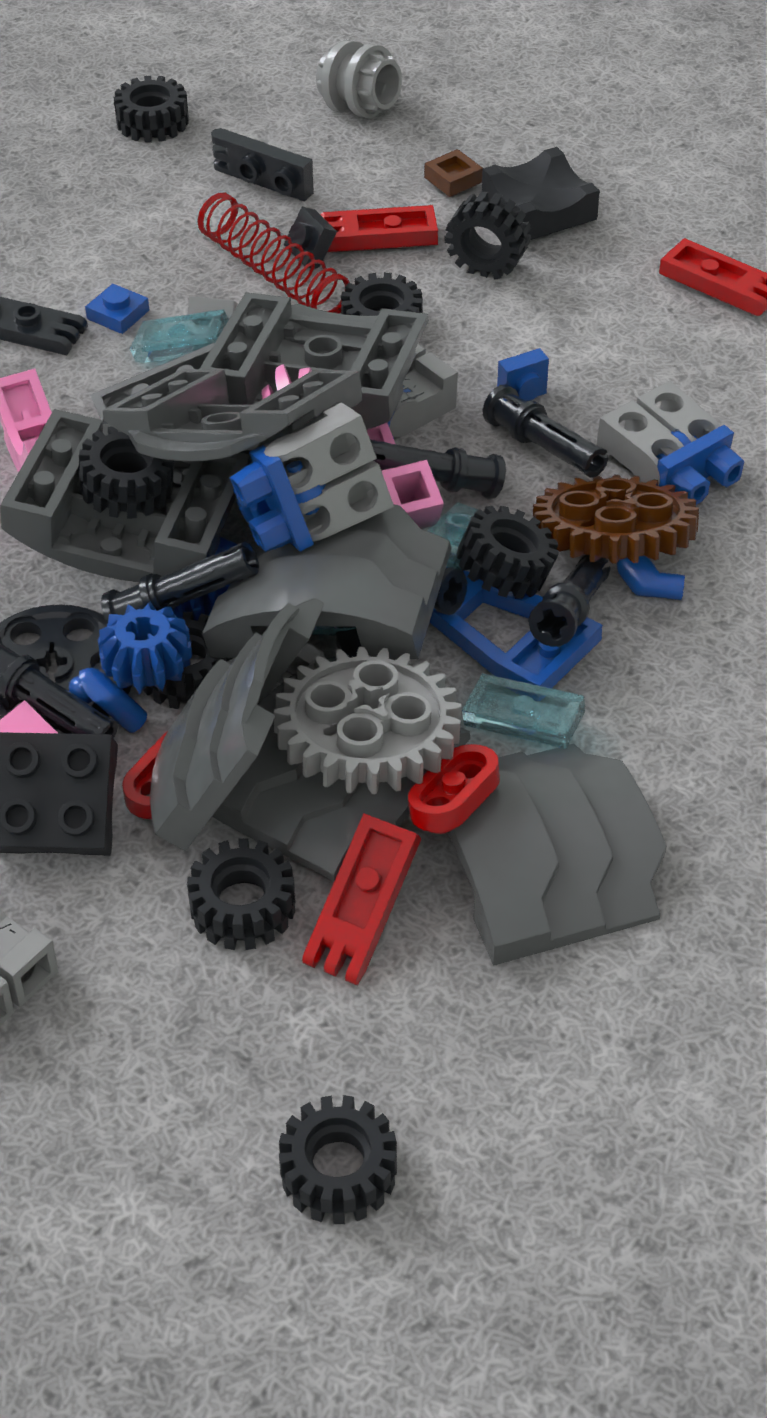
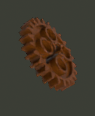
[533,475,699,564]

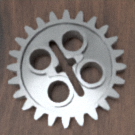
[274,647,462,794]

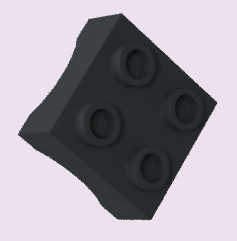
[482,147,600,240]
[0,732,118,856]

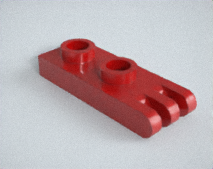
[320,205,438,252]
[659,238,767,316]
[302,813,421,986]

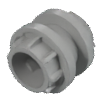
[316,40,402,119]

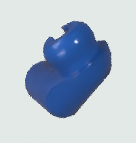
[616,556,685,600]
[69,668,147,733]

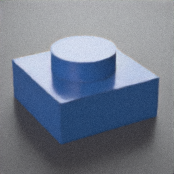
[85,283,150,334]
[497,348,549,401]

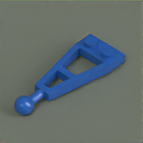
[429,564,603,701]

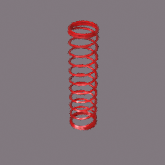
[197,192,350,314]

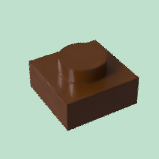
[424,149,483,197]

